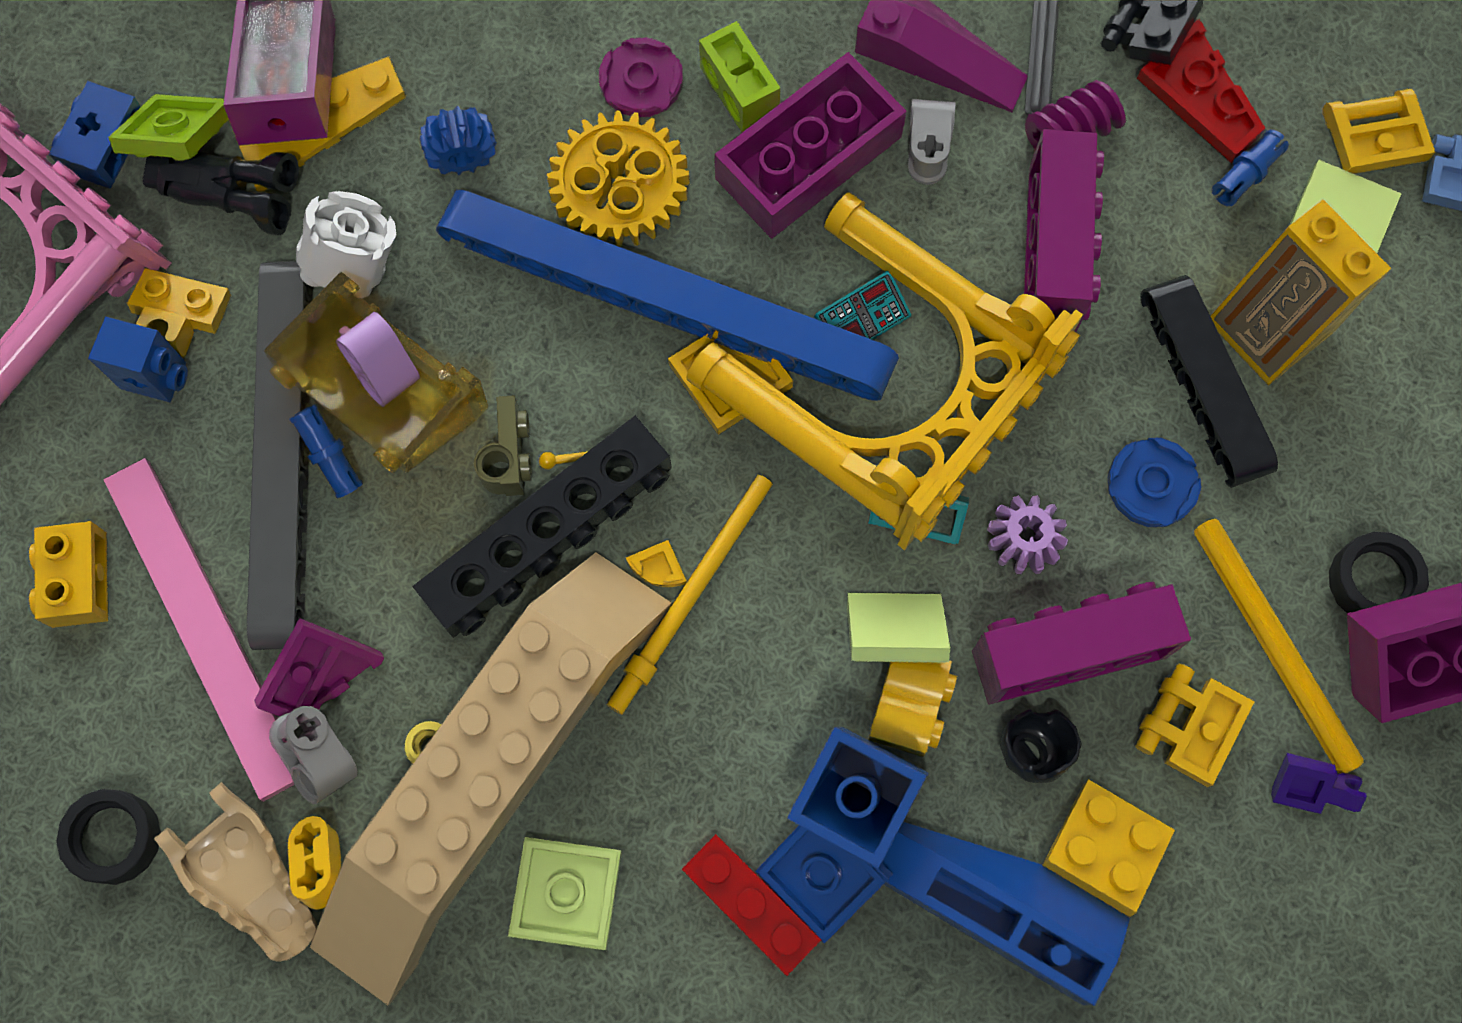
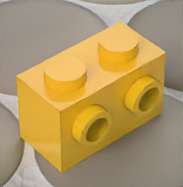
[29,521,108,628]

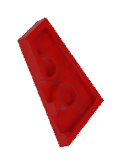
[1137,19,1265,163]

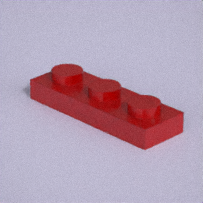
[681,834,821,976]

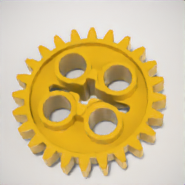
[547,111,689,247]

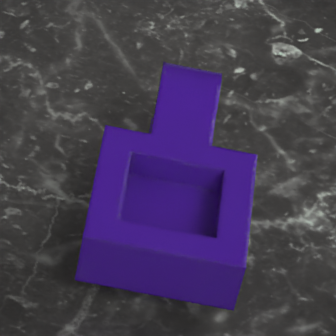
[1271,753,1367,814]

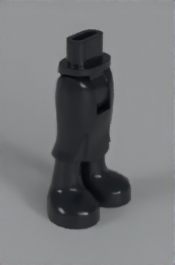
[142,152,299,236]

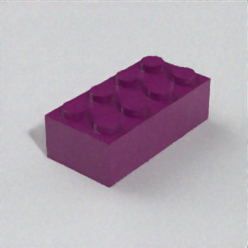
[714,52,907,239]
[1024,129,1104,332]
[972,582,1191,705]
[1347,583,1462,723]

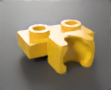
[127,268,231,358]

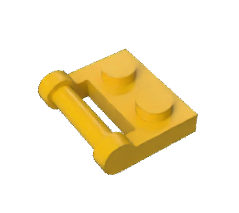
[1323,89,1435,174]

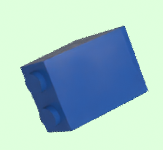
[787,727,929,869]

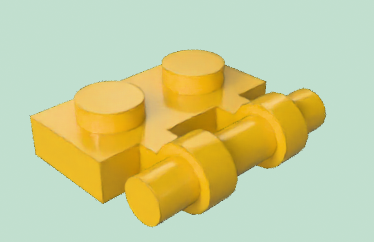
[1135,664,1255,787]

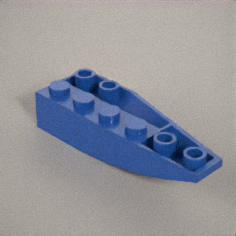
[882,822,1130,1006]

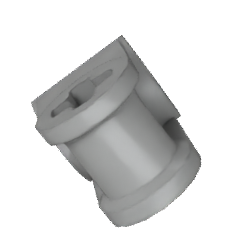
[908,99,956,185]
[269,706,357,804]

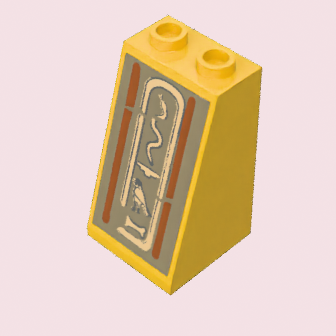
[1211,200,1392,386]

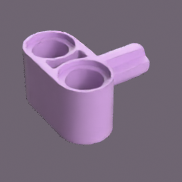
[336,312,420,407]

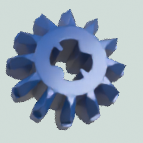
[420,106,496,176]

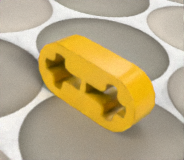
[288,816,342,910]

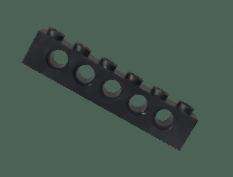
[412,415,672,638]

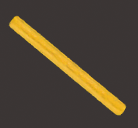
[1194,518,1364,774]

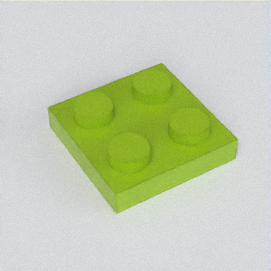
[108,94,229,161]

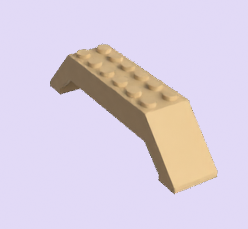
[310,552,672,1005]

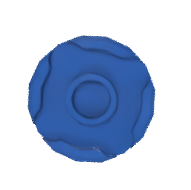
[1107,438,1201,527]

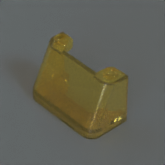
[264,272,489,473]

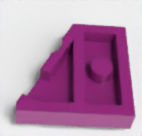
[254,618,384,717]

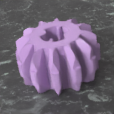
[987,495,1068,574]

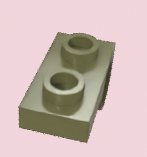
[474,395,532,496]

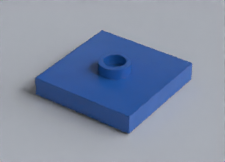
[755,825,893,944]

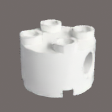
[296,191,396,298]

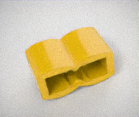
[868,660,957,757]

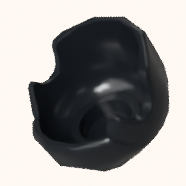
[1000,709,1082,783]

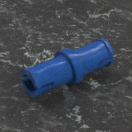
[1212,130,1288,206]
[289,404,363,498]

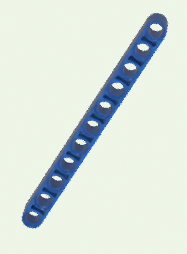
[436,190,899,401]

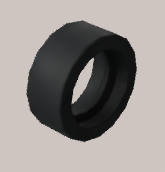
[1329,531,1429,614]
[56,789,161,885]

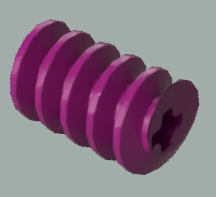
[1025,80,1126,150]

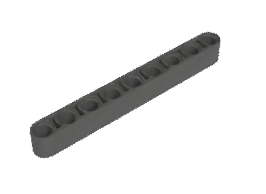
[247,261,312,650]

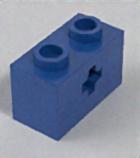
[49,81,141,189]
[88,316,187,402]

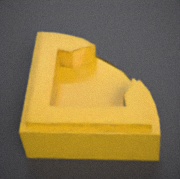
[626,540,687,587]

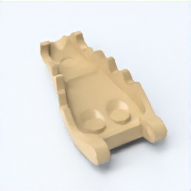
[154,782,318,961]

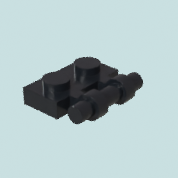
[1101,0,1203,65]

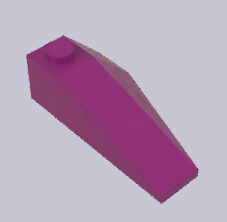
[855,0,1028,112]

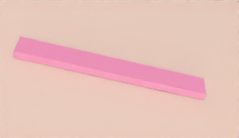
[103,458,295,802]

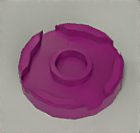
[599,37,683,117]

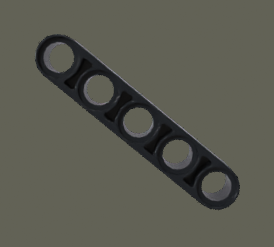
[1140,275,1278,488]

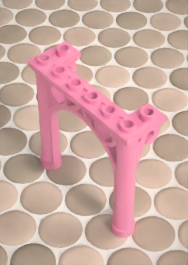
[0,103,172,406]

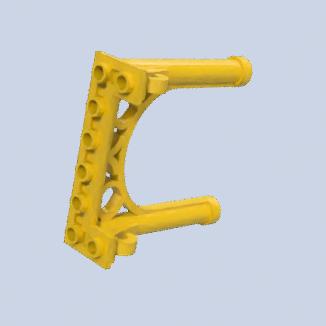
[686,192,1083,550]

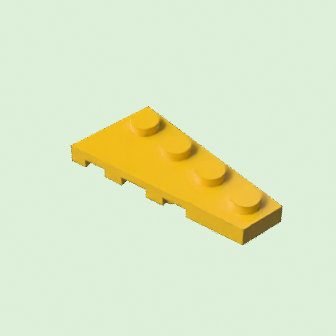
[229,57,406,192]

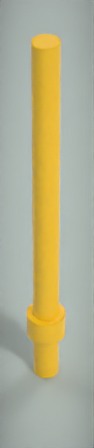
[606,475,773,715]

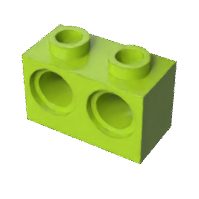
[699,21,781,132]

